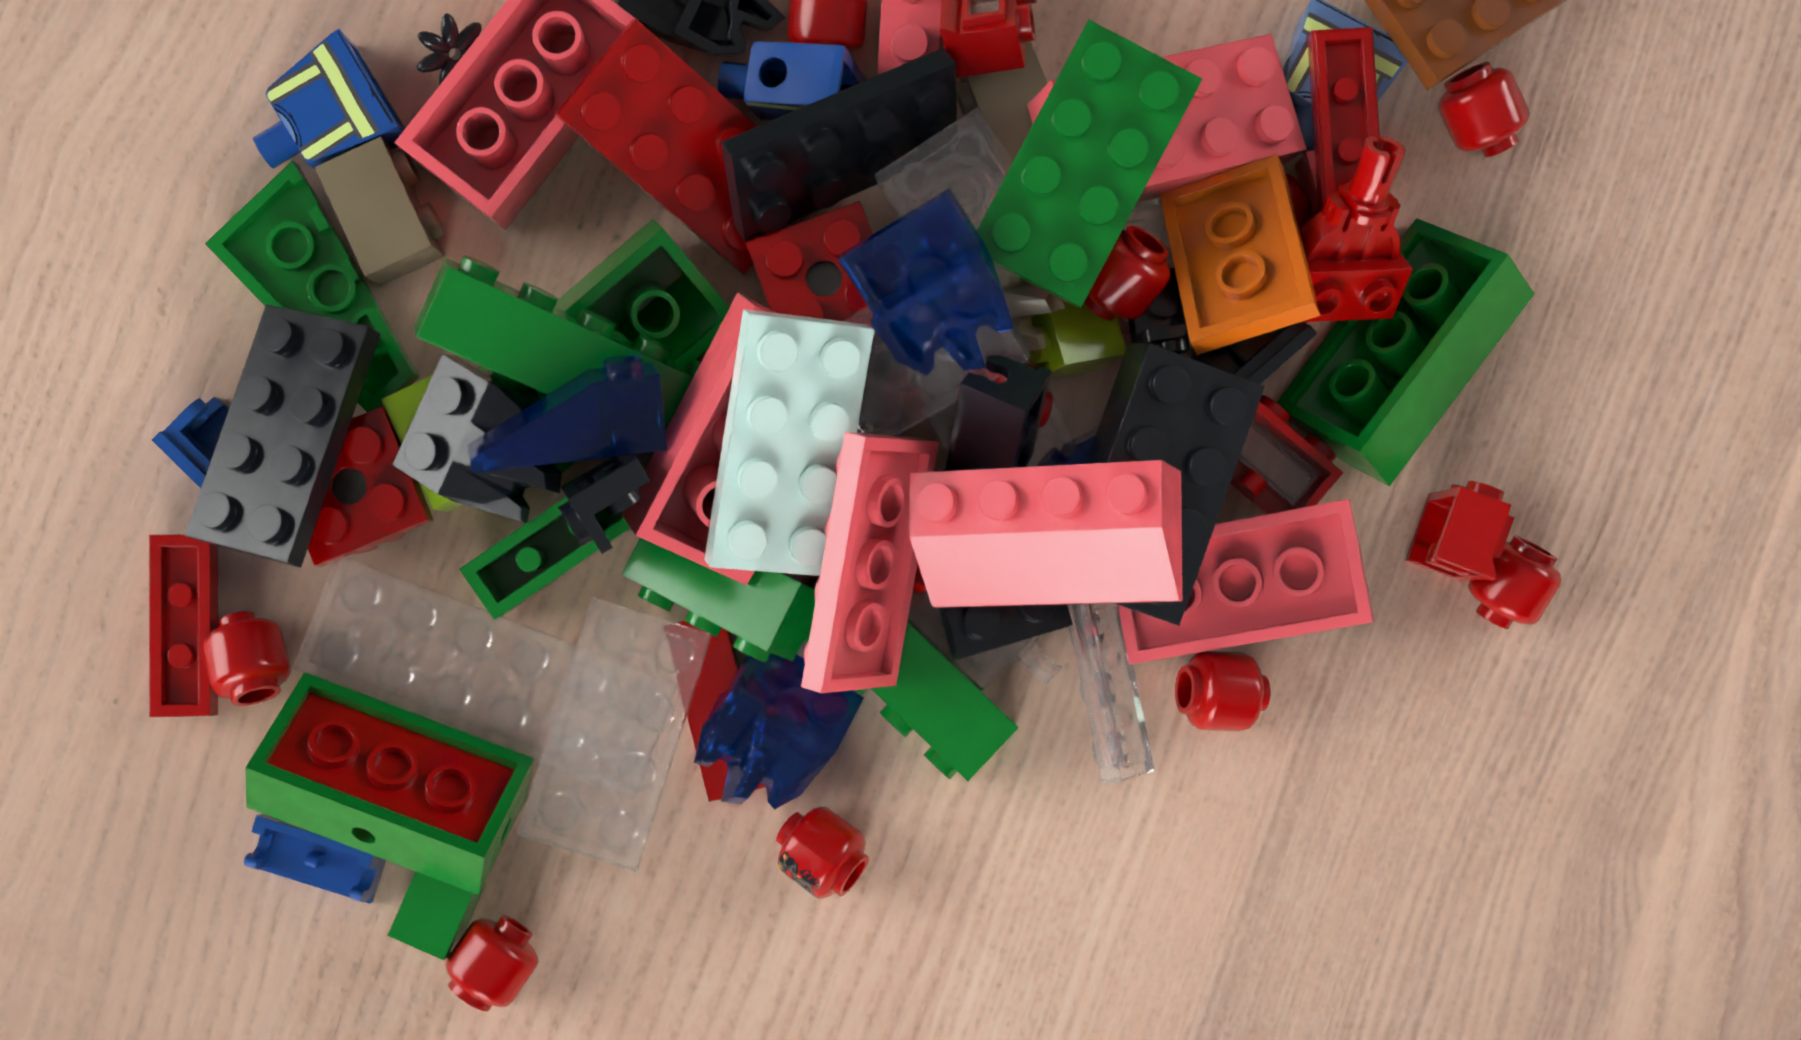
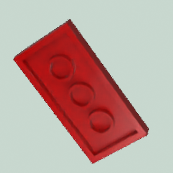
[554,19,782,274]

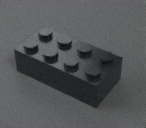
[1085,343,1265,626]

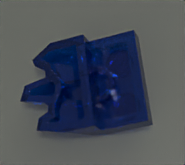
[838,188,1014,376]
[694,653,864,810]

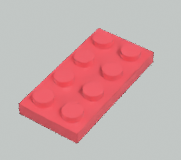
[801,432,939,693]
[1118,499,1375,665]

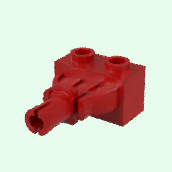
[1299,136,1413,322]

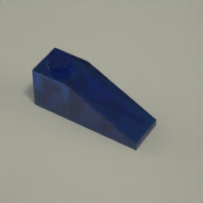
[467,355,667,473]

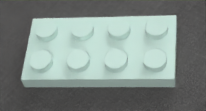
[704,309,874,576]

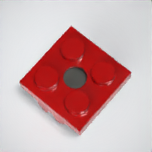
[746,201,903,328]
[308,406,434,567]

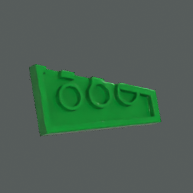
[205,161,420,412]

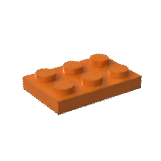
[1159,154,1320,355]

